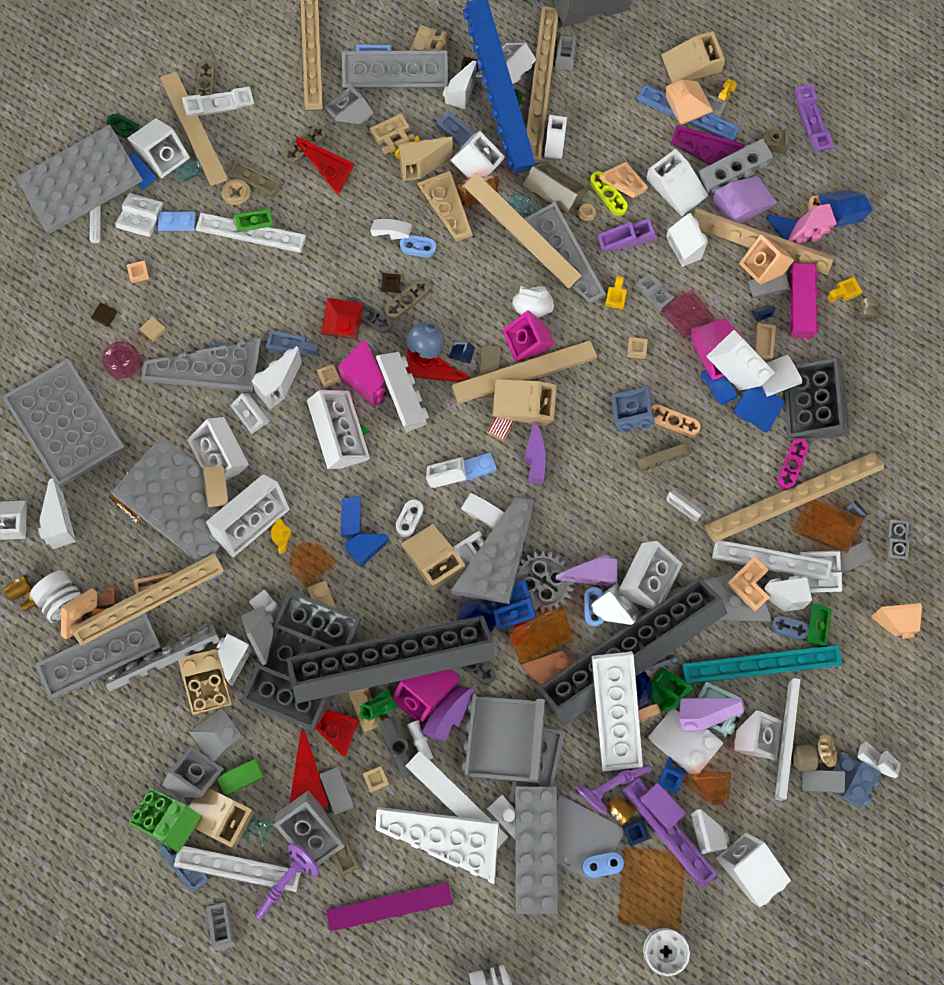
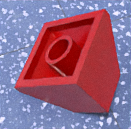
[321,298,364,340]

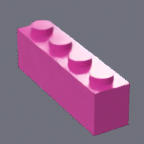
[790,263,819,339]

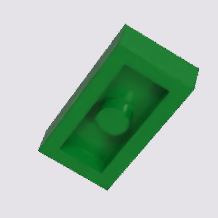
[807,604,831,647]

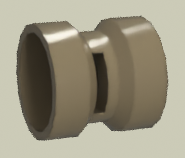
[859,298,879,322]

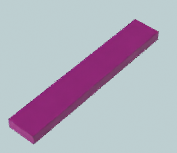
[326,883,453,932]

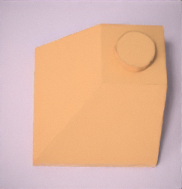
[666,79,713,126]
[739,234,794,284]
[872,603,922,639]

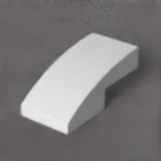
[370,219,412,240]
[461,493,505,529]
[857,741,901,778]

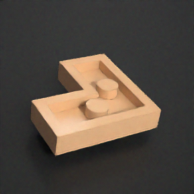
[727,556,770,612]
[61,589,97,640]

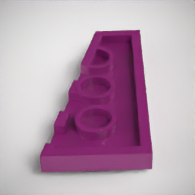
[671,125,745,171]

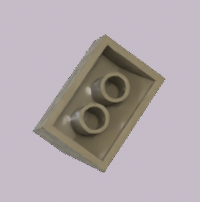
[523,161,589,213]

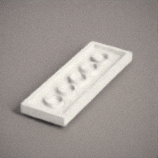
[592,652,643,771]

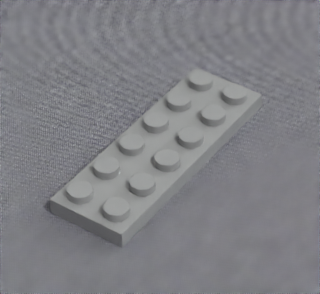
[342,51,448,88]
[35,612,162,701]
[515,787,558,914]

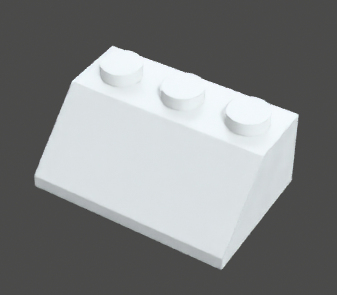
[476,43,536,88]
[706,330,775,391]
[187,417,249,481]
[618,541,682,610]

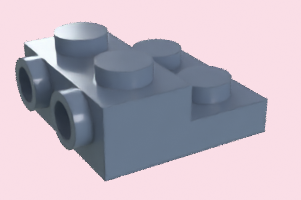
[612,386,655,433]
[831,752,881,809]

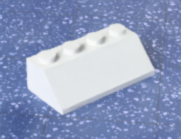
[376,352,429,432]
[307,390,370,469]
[206,474,290,558]

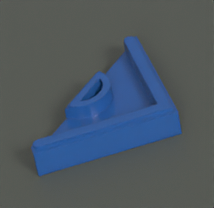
[766,215,798,240]

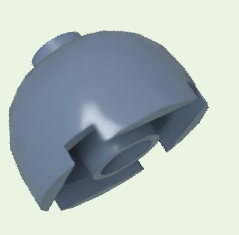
[406,322,445,359]

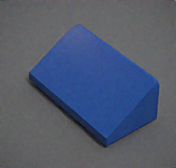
[341,497,361,537]

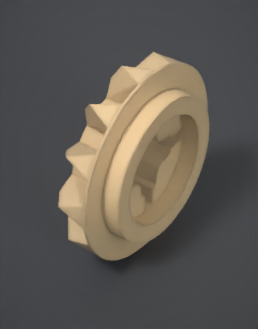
[221,179,250,207]
[818,735,837,767]

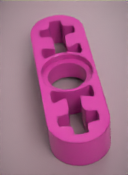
[777,439,808,490]

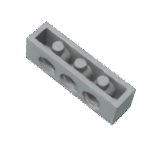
[697,139,773,195]

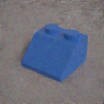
[818,190,873,228]

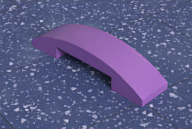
[795,83,834,152]

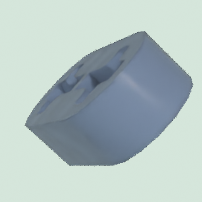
[771,616,809,640]

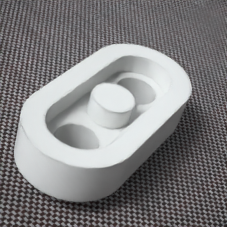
[396,500,423,537]

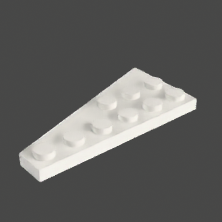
[376,807,499,884]

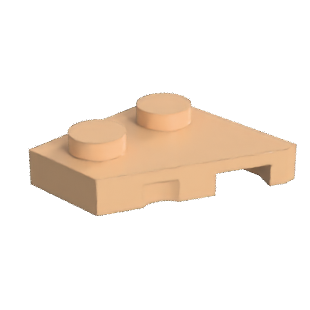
[599,162,648,198]

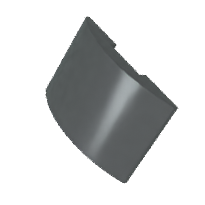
[241,590,361,731]

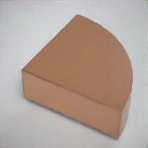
[96,586,117,609]

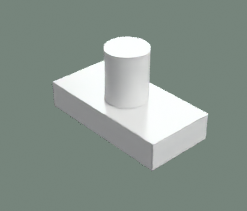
[487,795,515,840]

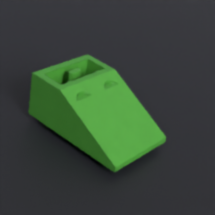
[128,788,202,852]

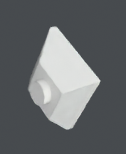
[443,61,477,109]
[592,583,641,625]
[217,634,251,686]
[734,711,782,760]
[691,809,729,855]

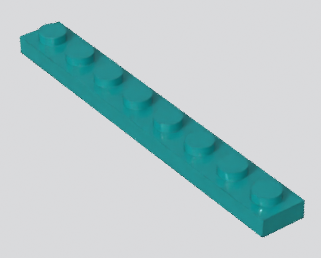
[682,645,842,684]

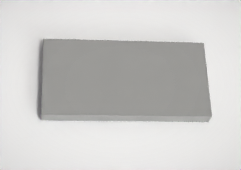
[508,727,565,804]

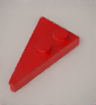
[296,136,354,195]
[406,348,471,383]
[316,710,359,758]
[289,732,329,808]

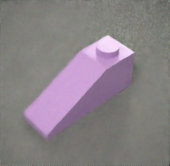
[556,555,617,586]
[679,698,744,731]

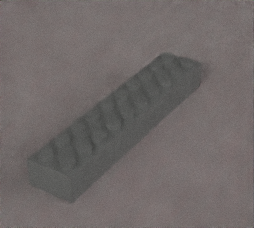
[537,577,728,726]
[286,615,495,704]

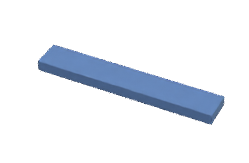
[637,84,740,141]

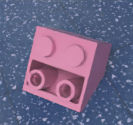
[788,204,837,244]

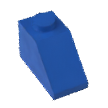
[344,534,389,567]

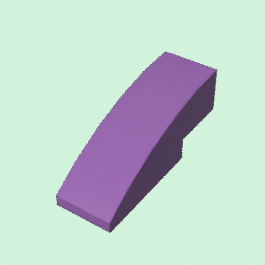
[597,218,658,252]
[524,422,546,485]
[422,686,474,742]

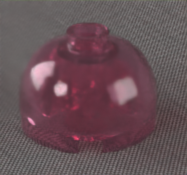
[102,341,141,379]

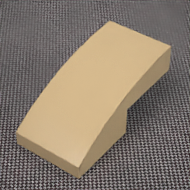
[203,466,228,507]

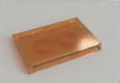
[793,500,863,553]
[508,606,574,665]

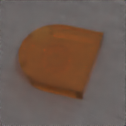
[290,542,336,588]

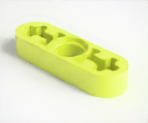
[590,171,628,216]

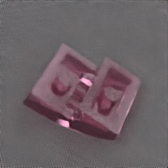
[661,290,714,338]

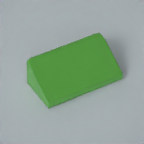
[233,208,274,232]

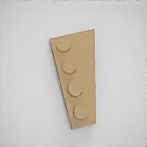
[417,171,473,242]

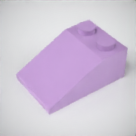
[713,176,777,224]

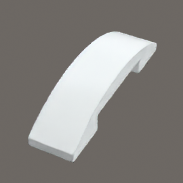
[182,87,254,116]

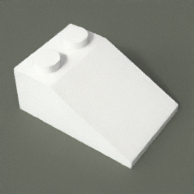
[38,478,76,549]
[647,709,723,778]

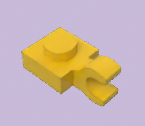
[605,276,627,309]
[827,277,862,302]

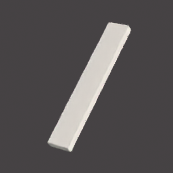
[196,213,306,253]
[712,540,833,582]
[775,678,800,801]
[405,751,508,848]
[174,846,301,892]

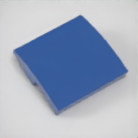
[733,386,785,433]
[491,580,536,630]

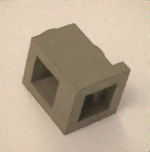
[762,129,789,153]

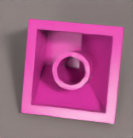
[502,311,555,362]

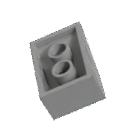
[274,791,345,866]

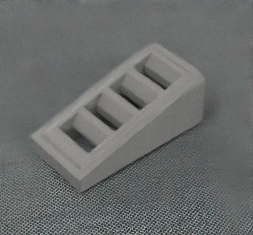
[555,36,577,70]
[206,901,236,951]

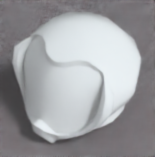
[512,286,554,318]

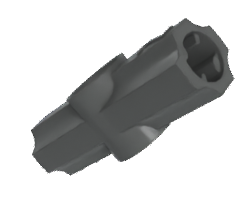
[378,716,413,779]

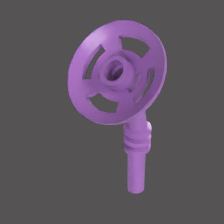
[576,765,651,815]
[255,843,319,920]

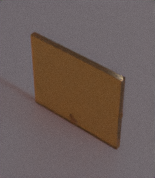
[618,847,685,931]

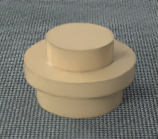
[578,204,596,222]

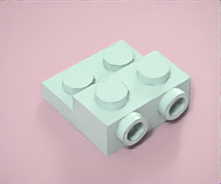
[697,682,745,738]

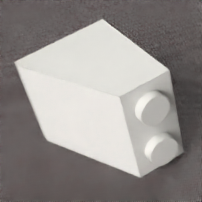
[127,118,190,179]
[716,832,791,907]

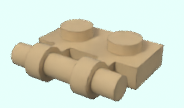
[410,25,448,51]
[370,113,415,155]

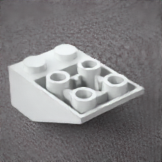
[646,149,709,217]
[252,346,302,409]

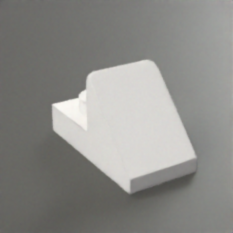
[249,590,281,630]

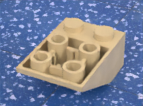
[661,31,725,84]
[398,136,452,181]
[492,380,557,427]
[401,524,465,592]
[178,643,232,715]
[189,789,255,849]

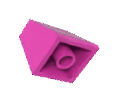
[691,318,743,380]
[338,340,387,407]
[393,669,460,726]

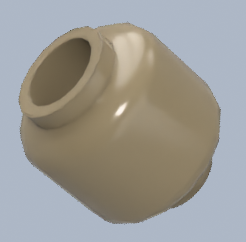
[791,744,822,771]

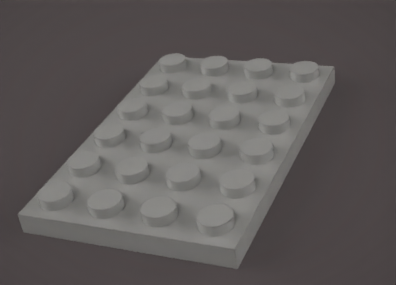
[16,125,143,234]
[2,358,126,488]
[111,436,237,562]

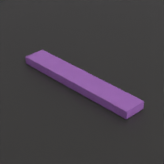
[622,777,718,888]

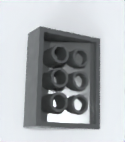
[784,358,850,438]

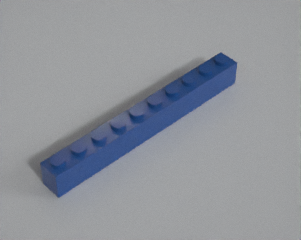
[463,0,536,174]

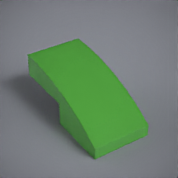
[217,759,265,796]

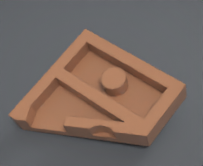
[521,651,574,685]

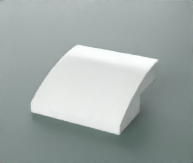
[115,193,163,237]
[761,355,802,397]
[800,550,842,593]

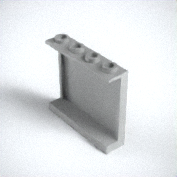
[462,694,547,783]

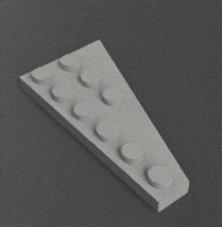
[524,202,606,304]
[141,338,262,393]
[451,497,534,604]
[644,570,772,623]
[105,623,220,692]

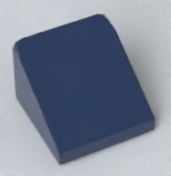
[751,305,776,322]
[449,341,475,364]
[622,819,651,847]

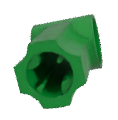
[360,689,398,721]

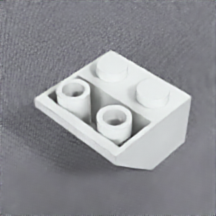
[450,131,505,180]
[666,213,707,267]
[0,501,27,540]
[763,576,812,612]

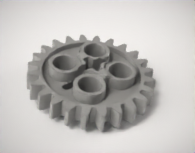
[515,551,575,615]

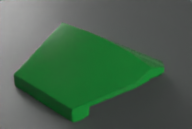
[646,667,694,711]

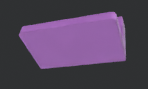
[640,783,686,830]

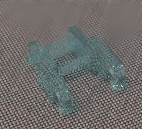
[245,816,272,848]

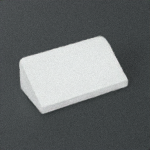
[230,393,270,434]
[426,457,466,488]
[666,490,704,522]

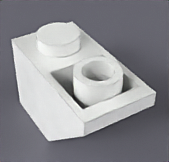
[544,115,567,159]

